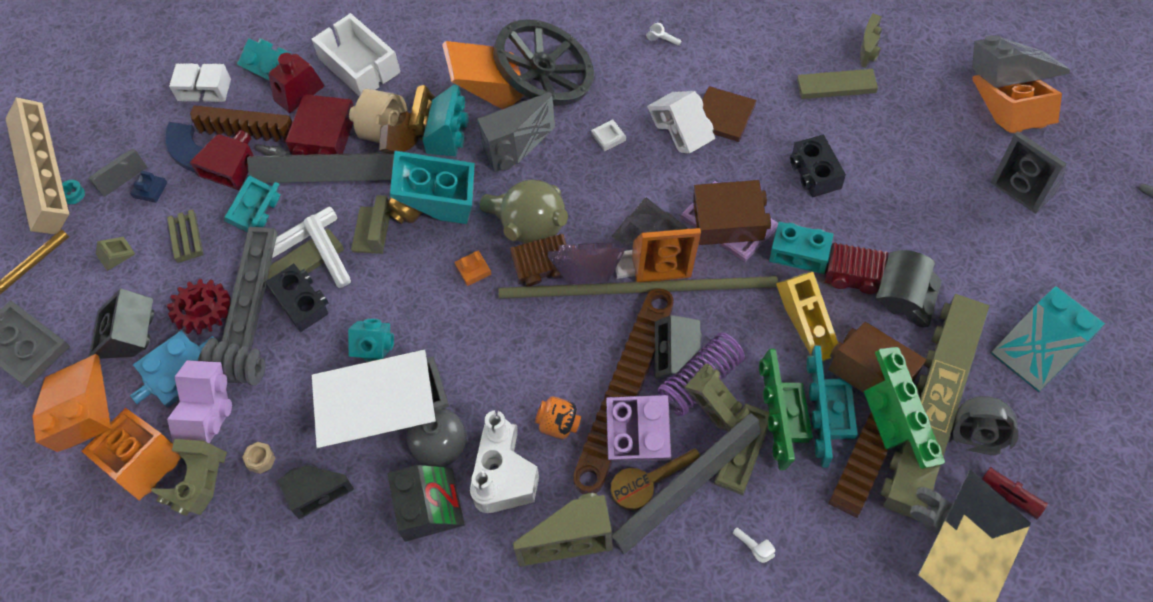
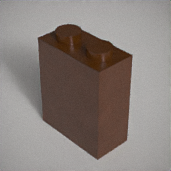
[693,180,771,245]
[828,321,927,393]

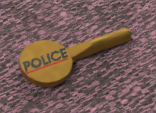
[611,448,700,511]

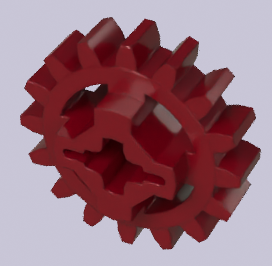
[167,279,231,335]

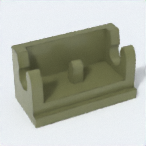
[685,363,749,431]

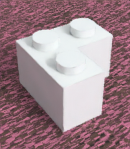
[647,91,716,153]

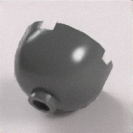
[953,396,1019,456]
[407,408,467,467]

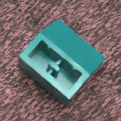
[423,84,469,156]

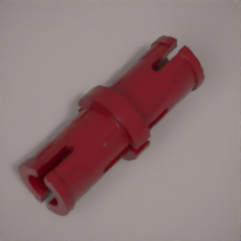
[982,466,1048,520]

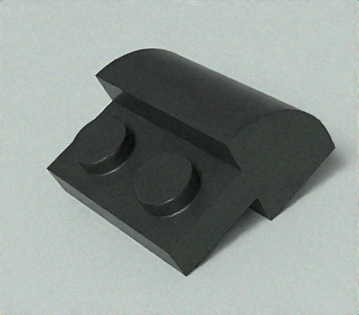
[876,250,942,328]

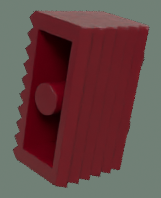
[824,243,889,294]

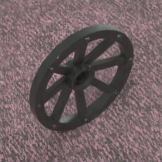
[493,19,594,106]

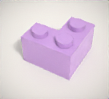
[167,360,232,443]

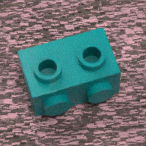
[769,222,834,274]

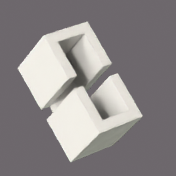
[169,63,231,102]

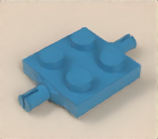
[130,330,219,408]

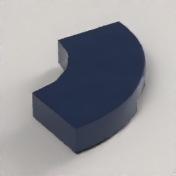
[165,122,203,172]

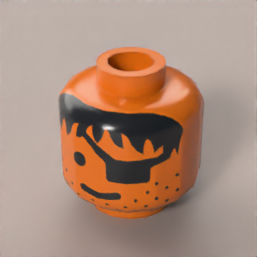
[535,396,581,440]

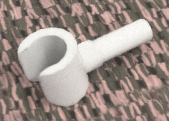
[646,23,681,46]
[733,527,775,563]

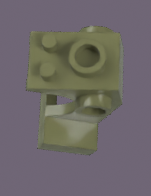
[151,439,227,516]

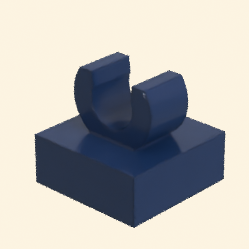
[130,171,168,203]

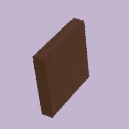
[702,86,757,142]

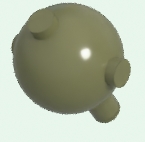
[480,179,568,244]

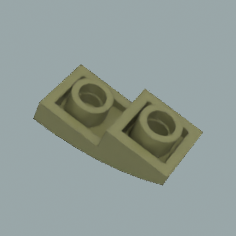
[860,13,882,68]

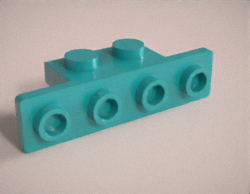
[806,346,858,468]

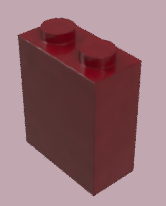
[285,94,354,155]

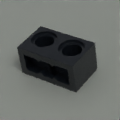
[790,134,846,198]
[265,263,329,333]

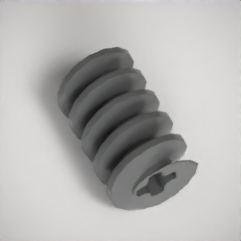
[198,338,266,386]

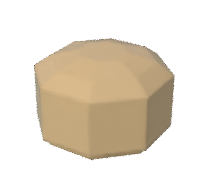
[242,442,276,474]

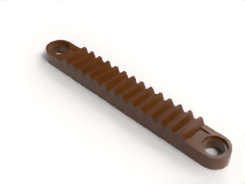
[573,288,674,494]

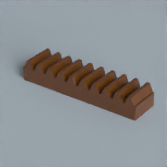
[190,105,292,143]
[828,412,889,518]

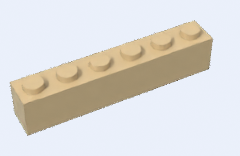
[6,97,69,234]

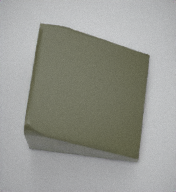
[96,237,135,271]

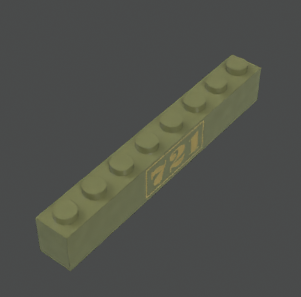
[880,294,990,521]

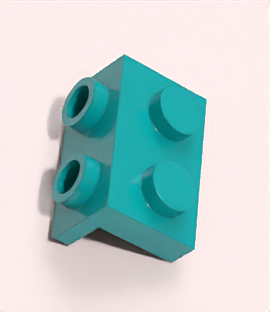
[237,38,292,80]
[224,175,281,232]

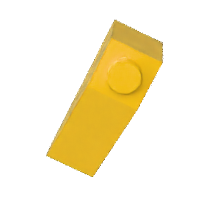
[776,272,838,361]

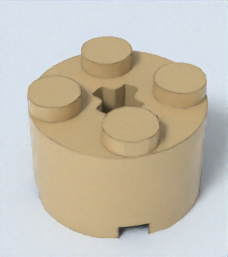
[349,88,407,143]

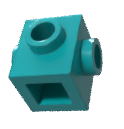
[348,318,394,362]

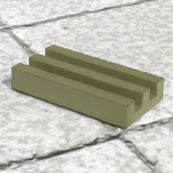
[167,209,204,263]

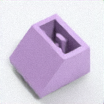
[607,395,672,461]

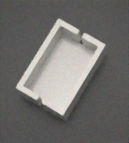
[312,13,401,97]

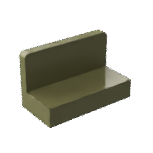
[351,195,391,254]

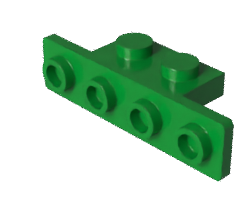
[864,347,945,469]
[759,349,813,470]

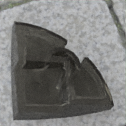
[611,197,688,247]

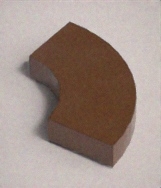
[379,111,420,154]

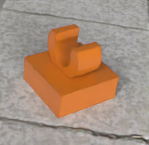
[454,250,492,286]

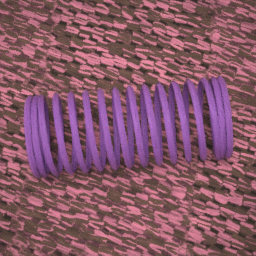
[658,332,745,416]

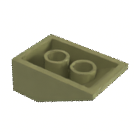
[513,493,613,567]

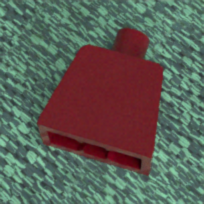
[269,53,325,114]
[190,130,254,191]

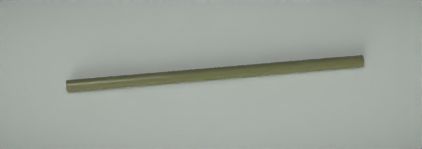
[499,276,778,299]

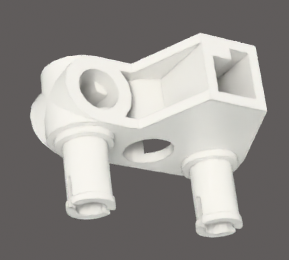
[470,411,539,513]

